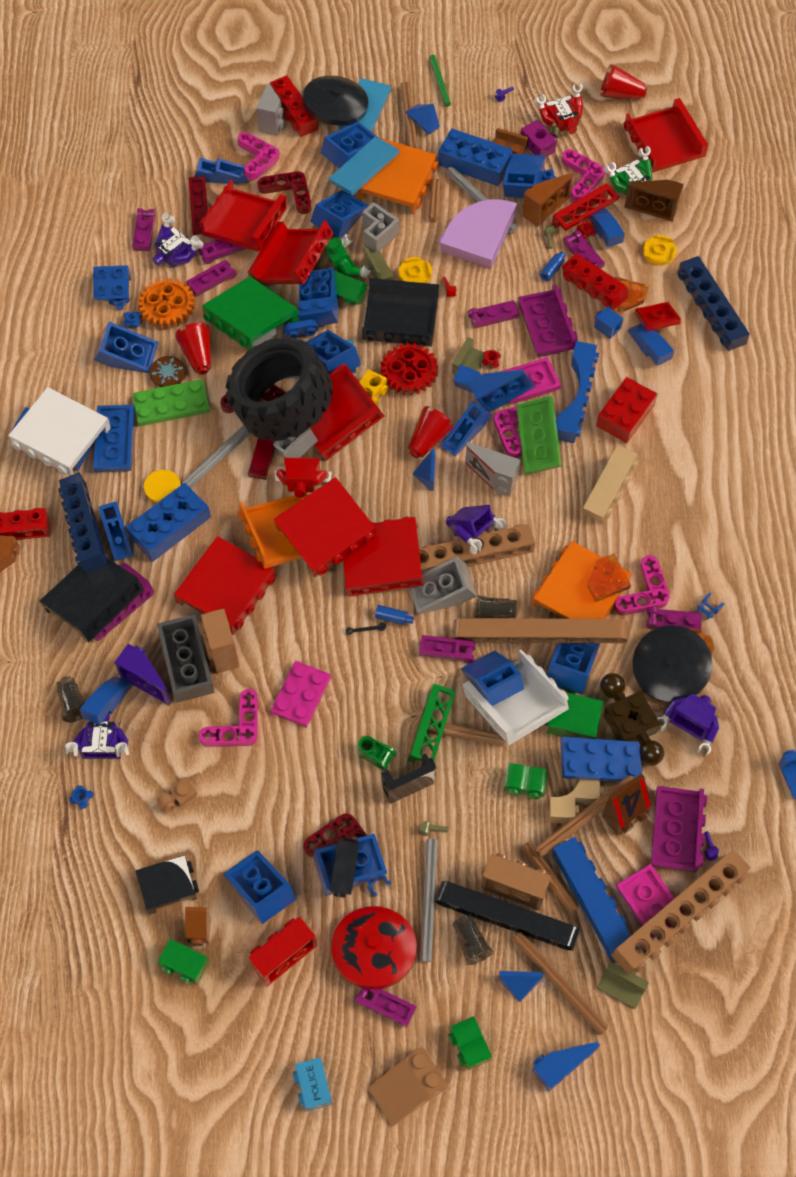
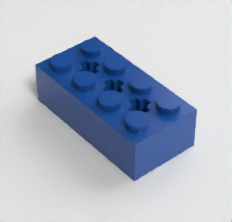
[438,128,513,187]
[126,483,211,562]

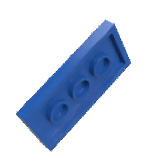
[93,405,135,472]
[560,737,642,782]

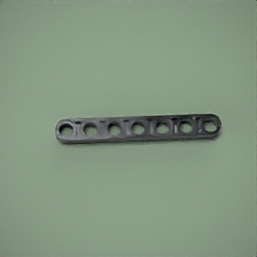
[435,881,580,951]

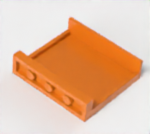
[357,138,439,215]
[237,492,308,569]
[532,541,632,619]

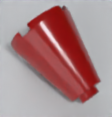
[600,64,647,100]
[175,322,211,375]
[408,406,454,459]

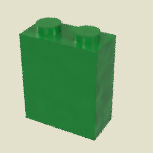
[544,692,604,739]

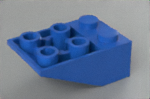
[503,154,546,198]
[298,268,338,326]
[461,651,524,706]

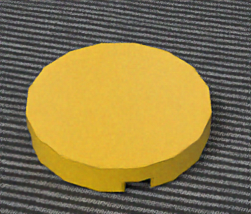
[642,235,677,266]
[398,257,432,283]
[144,469,181,504]

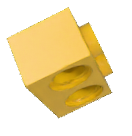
[359,369,388,406]

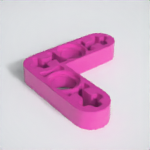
[238,132,279,180]
[562,149,605,202]
[494,406,522,458]
[614,555,670,616]
[199,689,258,747]

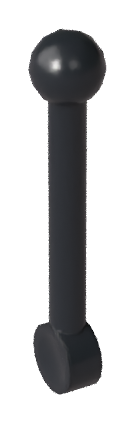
[346,623,386,635]

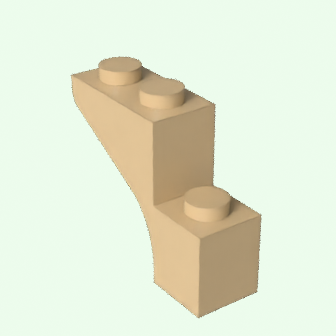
[549,779,603,824]

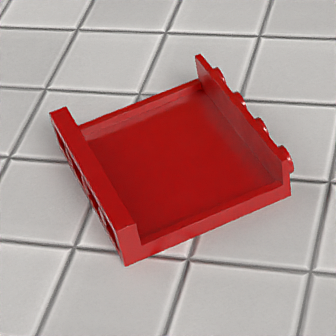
[623,98,708,173]
[200,180,287,252]
[248,220,333,284]
[309,363,385,460]
[273,477,377,578]
[343,516,424,597]
[174,536,276,635]

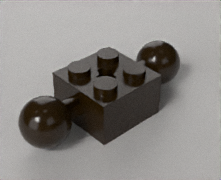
[600,673,664,766]

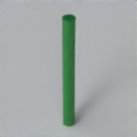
[429,55,451,107]

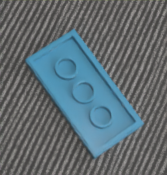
[339,78,391,132]
[329,136,399,196]

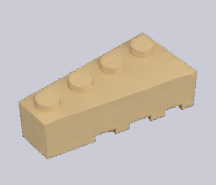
[583,444,639,523]

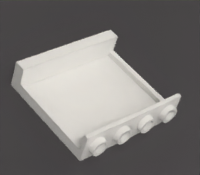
[8,387,111,475]
[462,650,569,746]

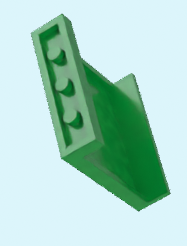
[202,276,298,350]

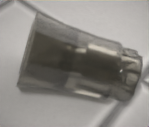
[476,595,518,619]
[56,676,85,723]
[453,915,493,965]

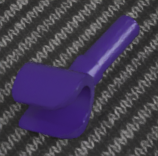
[495,86,514,102]
[704,831,719,861]

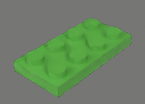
[132,379,210,427]
[517,396,562,475]

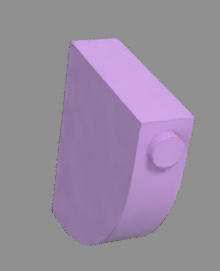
[439,199,517,269]

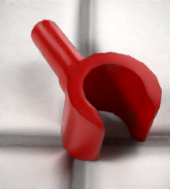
[442,277,457,297]

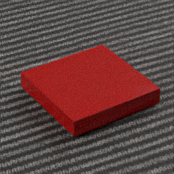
[635,302,681,331]

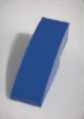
[195,158,248,184]
[588,208,625,247]
[628,323,674,366]
[80,676,132,725]

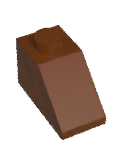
[0,535,20,572]
[185,907,211,946]

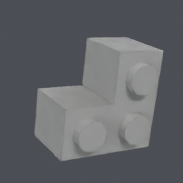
[362,202,399,252]
[273,428,318,459]

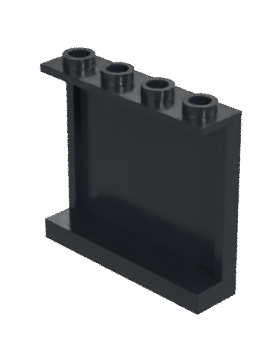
[362,278,439,346]
[39,557,145,643]

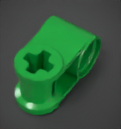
[358,736,397,771]

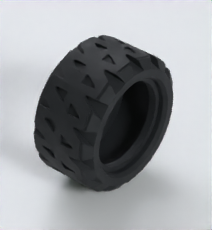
[226,337,333,441]

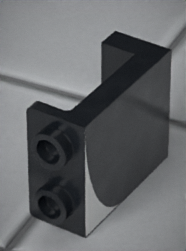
[381,753,436,804]
[136,855,199,915]

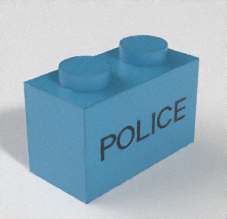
[293,1057,333,1112]

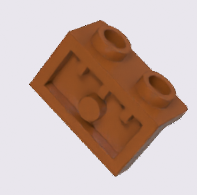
[493,128,528,155]

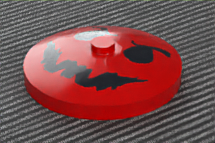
[331,906,417,990]

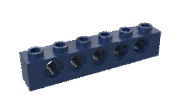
[677,256,750,351]
[58,472,108,573]

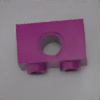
[520,120,557,157]

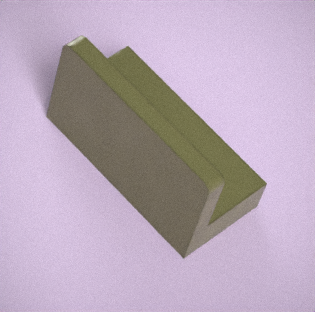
[364,247,394,280]
[452,337,485,375]
[597,961,649,1009]

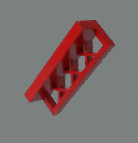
[551,183,619,231]

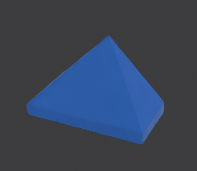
[406,104,440,135]
[413,449,435,491]
[498,971,543,1002]

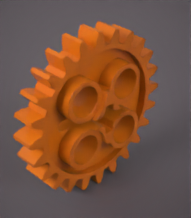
[138,278,195,329]

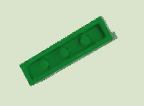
[407,683,456,764]

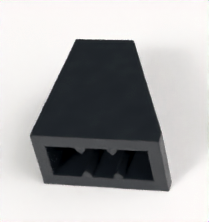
[329,836,360,898]

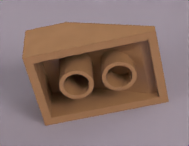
[368,1046,448,1127]

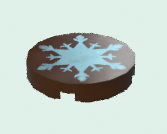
[150,356,186,387]

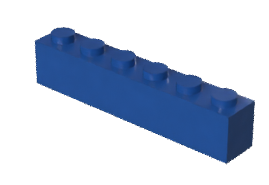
[552,837,638,963]

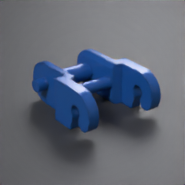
[697,592,725,620]
[367,875,391,897]

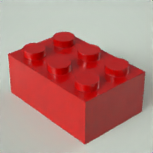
[596,377,658,443]
[248,916,317,987]

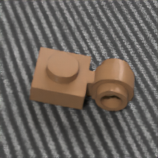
[157,777,198,813]

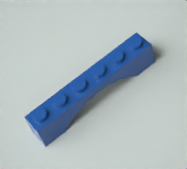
[556,341,599,443]

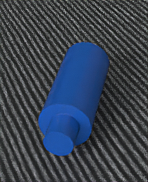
[540,251,566,281]
[375,605,414,625]

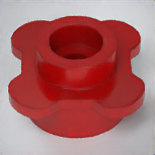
[577,221,596,239]
[482,350,501,368]

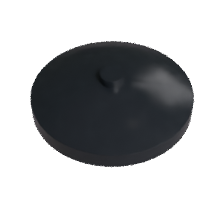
[303,75,368,126]
[633,625,712,703]

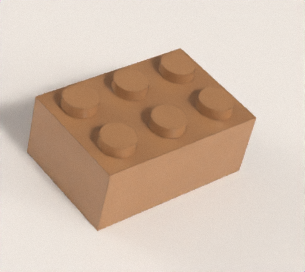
[199,609,240,674]
[481,853,551,910]

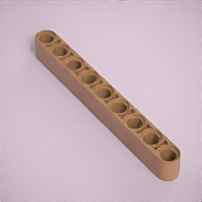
[453,618,628,643]

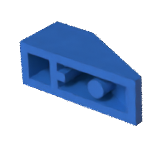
[441,401,492,456]
[98,501,133,561]
[532,1042,600,1092]

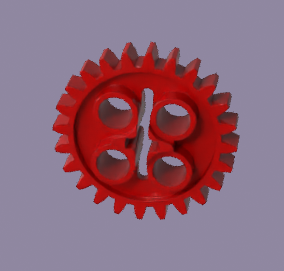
[380,343,438,396]

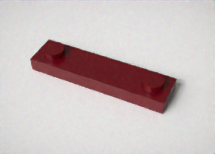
[188,176,208,235]
[248,438,276,480]

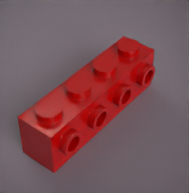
[270,75,318,137]
[562,253,628,310]
[0,508,50,540]

